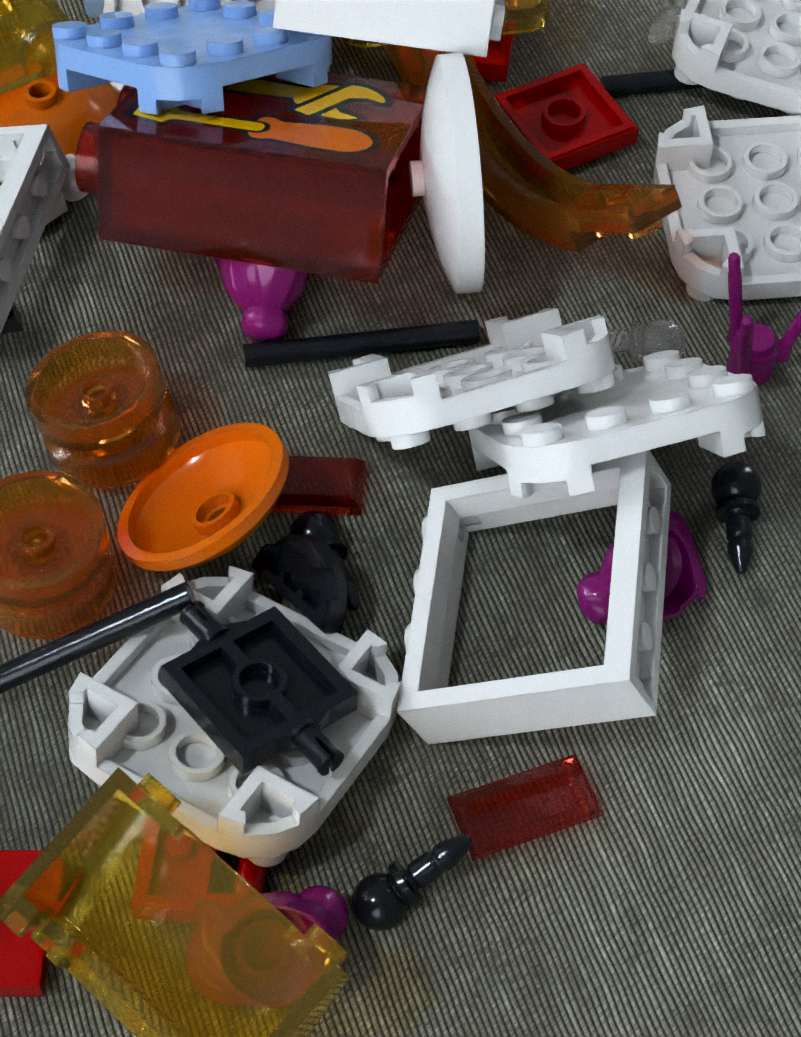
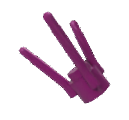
[726,252,801,385]

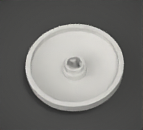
[409,52,485,294]

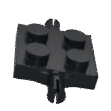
[161,601,358,776]

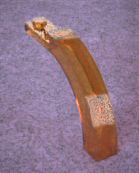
[387,44,682,252]

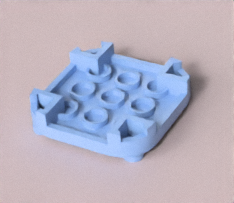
[52,0,333,115]

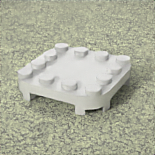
[672,0,801,115]
[653,105,801,301]
[328,308,616,450]
[468,350,766,499]
[68,566,401,867]

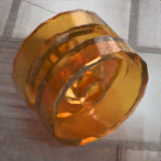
[25,331,182,488]
[0,470,118,639]

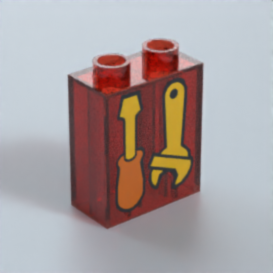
[75,72,427,284]

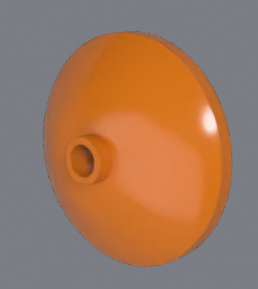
[0,66,129,179]
[117,422,289,571]

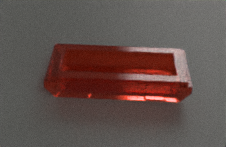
[271,456,366,516]
[447,754,603,861]

